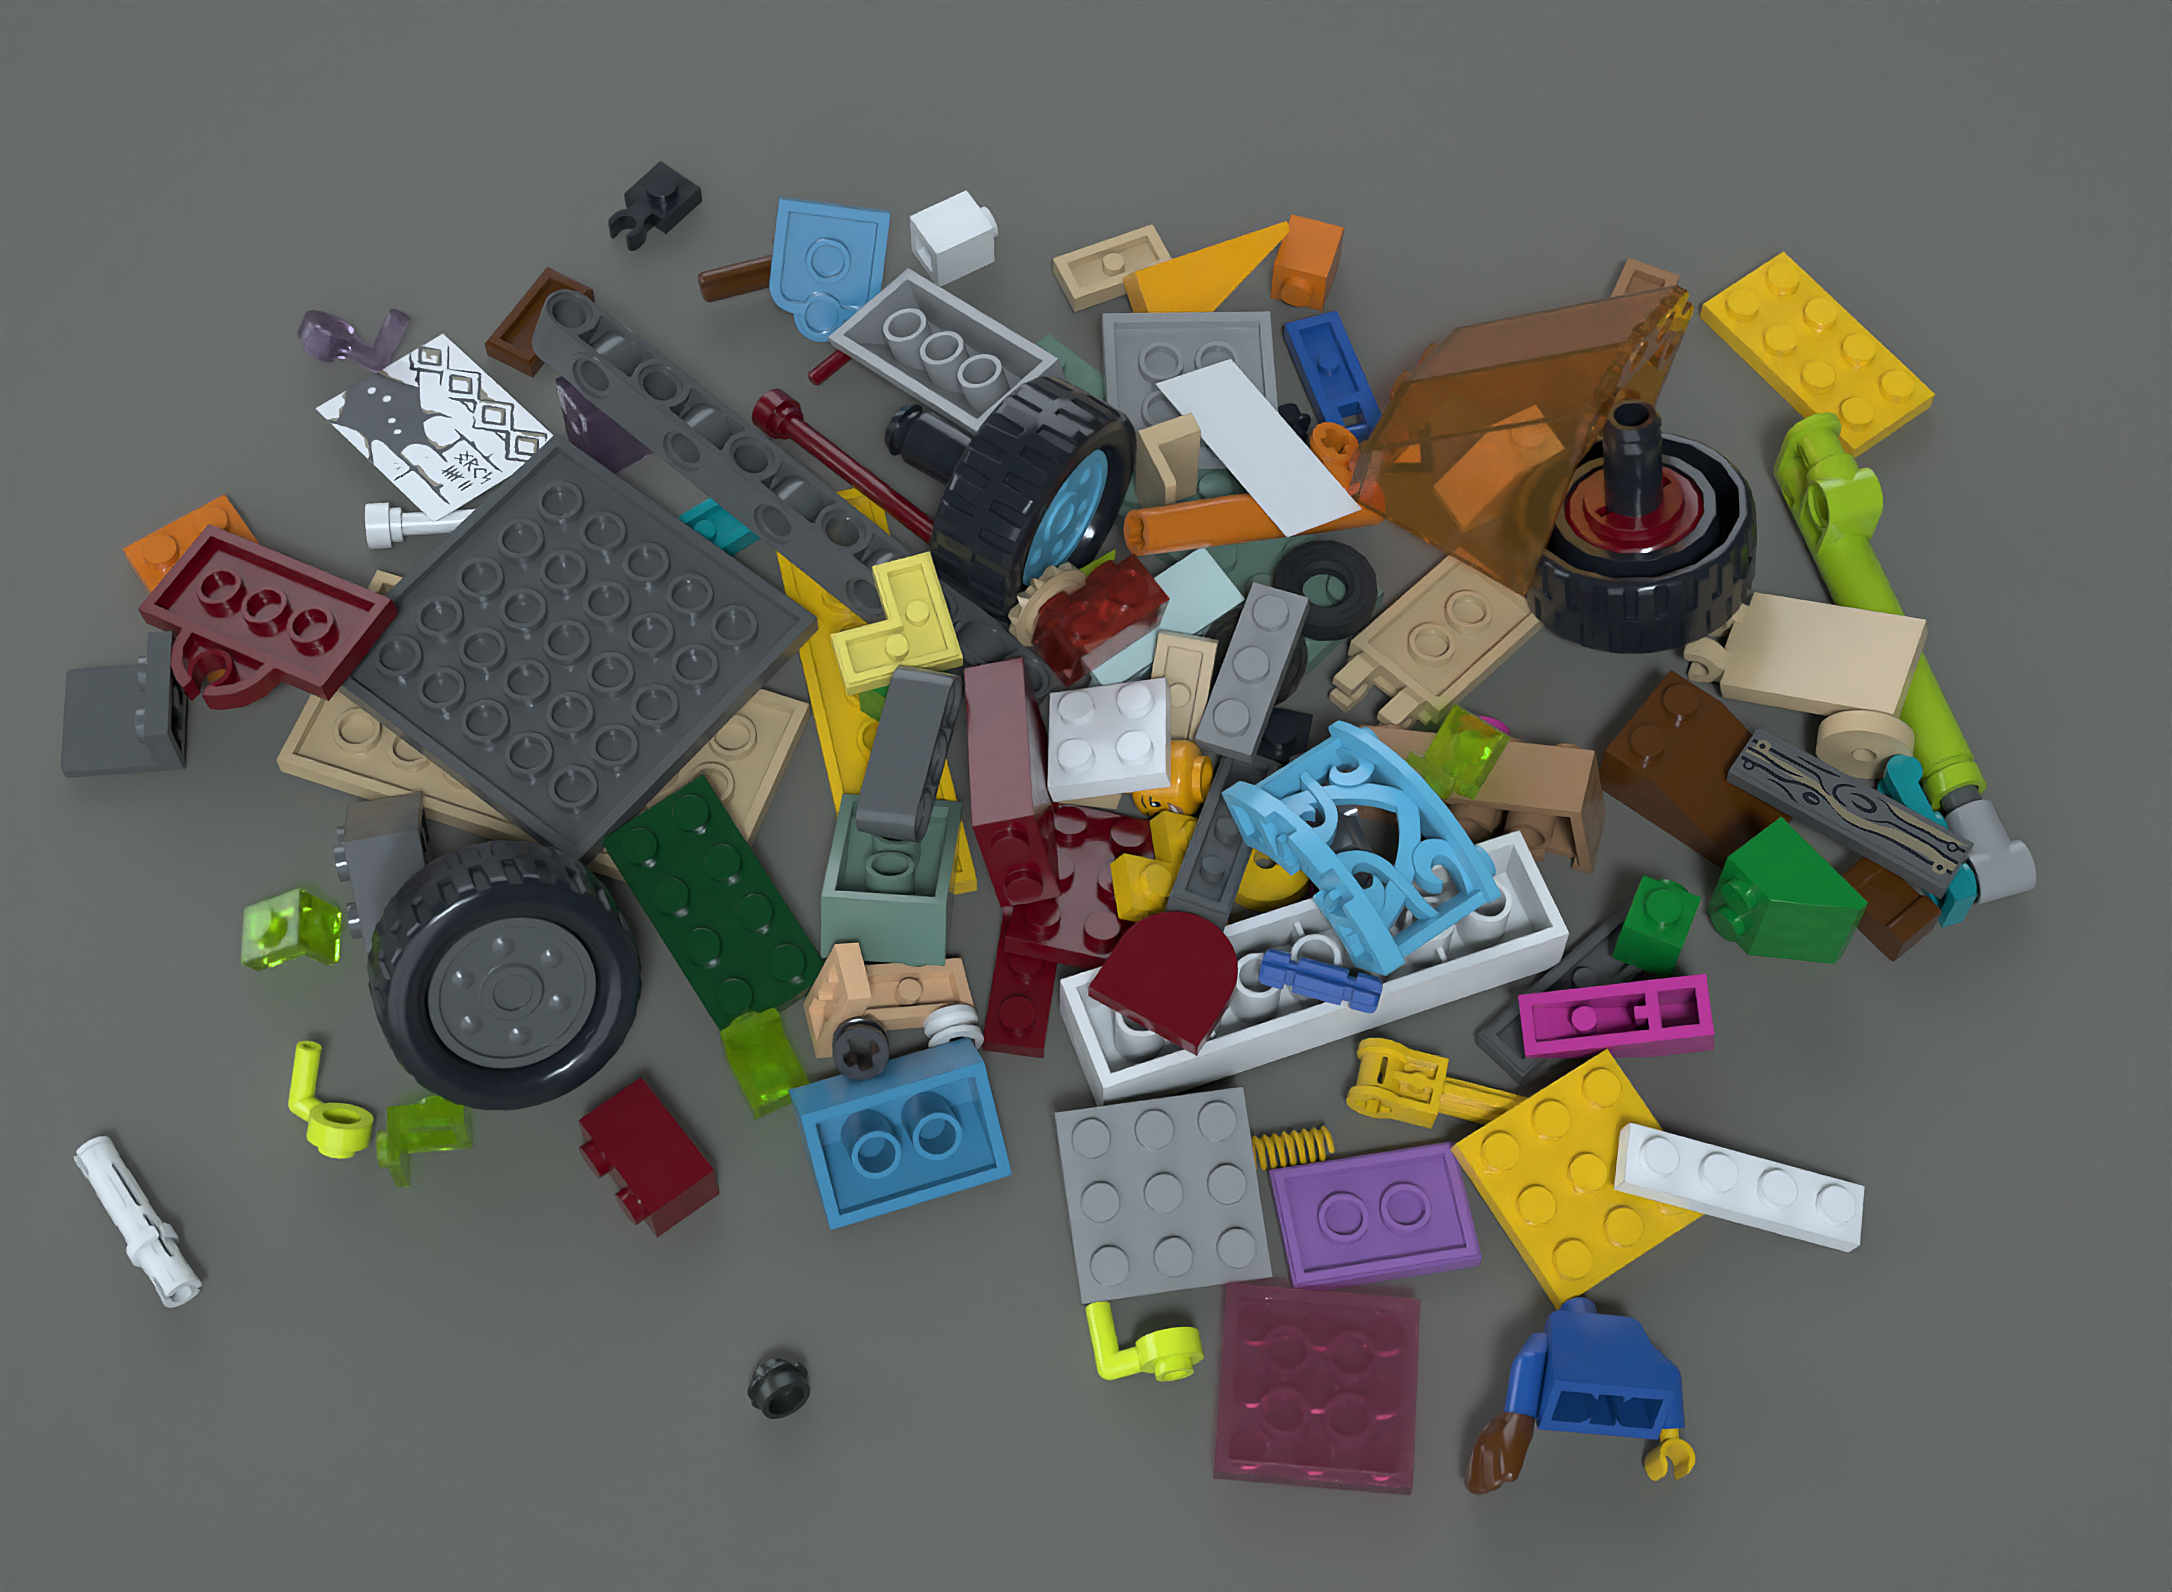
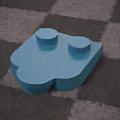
[769,196,891,342]

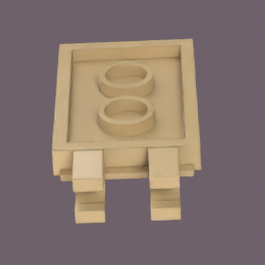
[1329,544,1545,730]

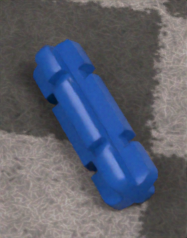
[1259,948,1383,1014]

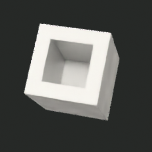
[910,190,998,287]

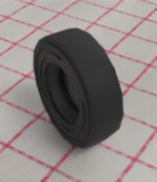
[1273,540,1378,641]

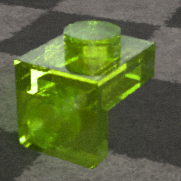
[1405,704,1511,800]
[241,888,341,972]
[719,1008,810,1120]
[376,1096,473,1187]

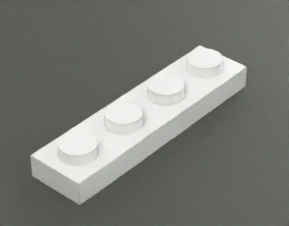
[1614,1123,1864,1253]

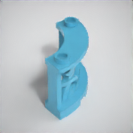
[1221,720,1501,976]

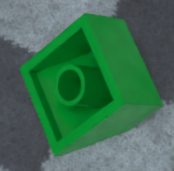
[1706,817,1868,964]

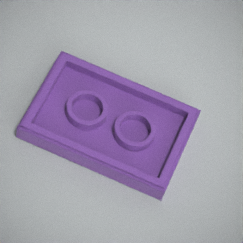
[1268,1141,1482,1296]

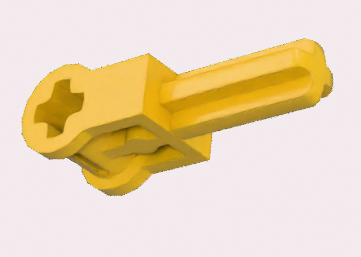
[1346,1038,1528,1129]

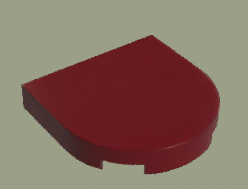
[1088,911,1238,1056]

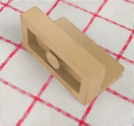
[1135,412,1201,508]

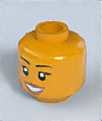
[1125,740,1213,816]

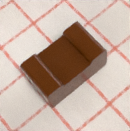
[1841,856,1941,962]

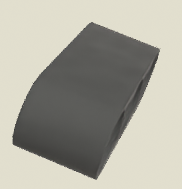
[856,664,962,843]

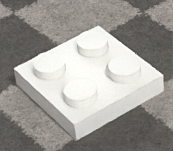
[1047,677,1171,802]

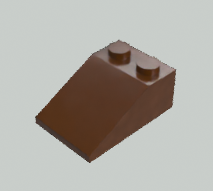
[1599,670,1794,869]

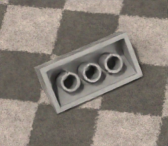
[828,268,1066,435]

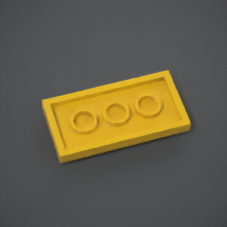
[1699,251,1935,458]

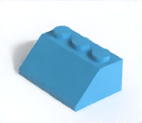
[789,1037,1012,1230]

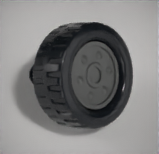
[367,840,642,1111]

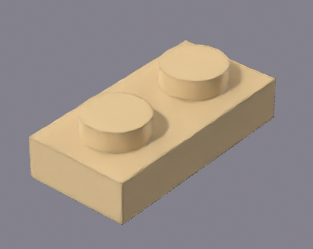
[1053,224,1172,312]
[1151,630,1219,742]

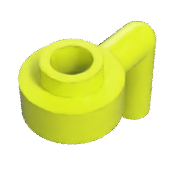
[288,1041,374,1159]
[1085,1301,1204,1382]

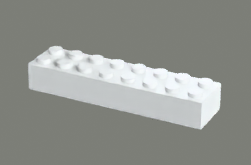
[1060,830,1569,1107]

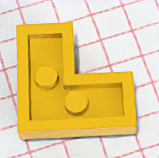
[1110,811,1229,926]

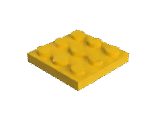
[1450,1049,1705,1310]

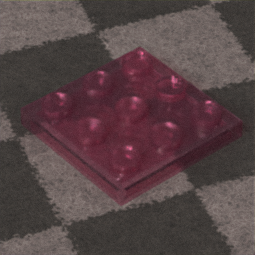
[1213,1283,1420,1496]

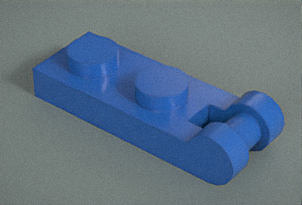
[1284,310,1388,452]

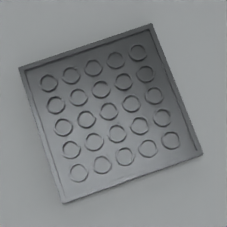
[338,433,818,866]

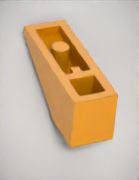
[1122,221,1290,313]

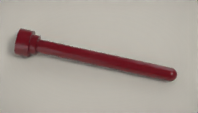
[752,389,934,546]

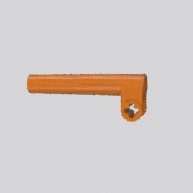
[1123,422,1388,556]

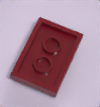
[1004,802,1156,970]

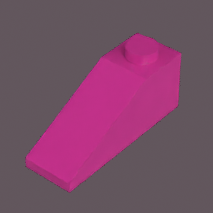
[1518,974,1714,1058]

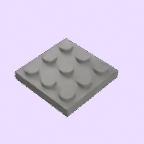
[1101,311,1278,470]
[1054,1087,1272,1305]

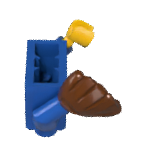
[1464,1297,1696,1495]

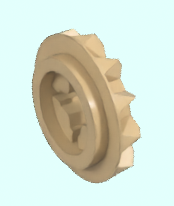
[1008,562,1089,647]

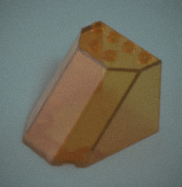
[1347,285,1694,597]

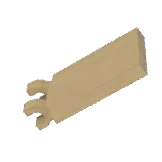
[1683,592,1928,719]

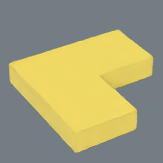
[831,551,963,696]

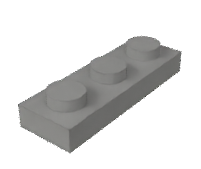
[1194,582,1310,764]

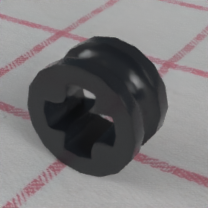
[832,1016,890,1080]

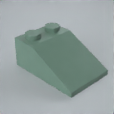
[821,794,963,967]

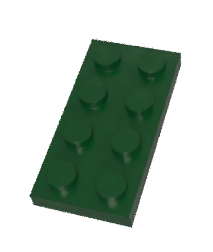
[601,774,825,1045]

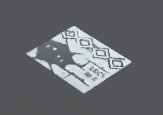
[316,334,554,523]

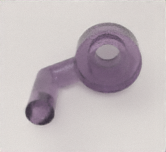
[297,309,410,373]

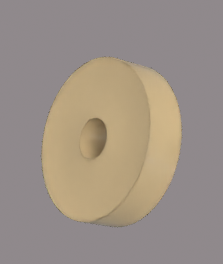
[1816,710,1915,779]

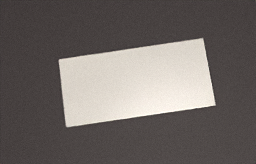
[1156,359,1362,538]

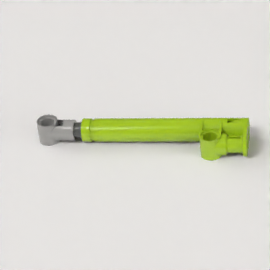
[1773,412,2036,906]

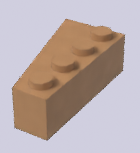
[1347,724,1606,874]

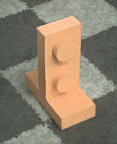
[803,942,975,1058]

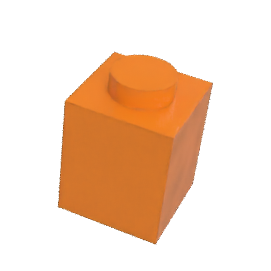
[1270,214,1344,311]

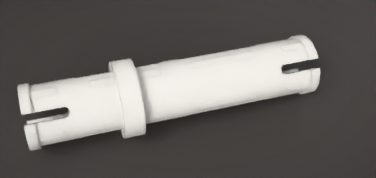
[74,1136,202,1308]

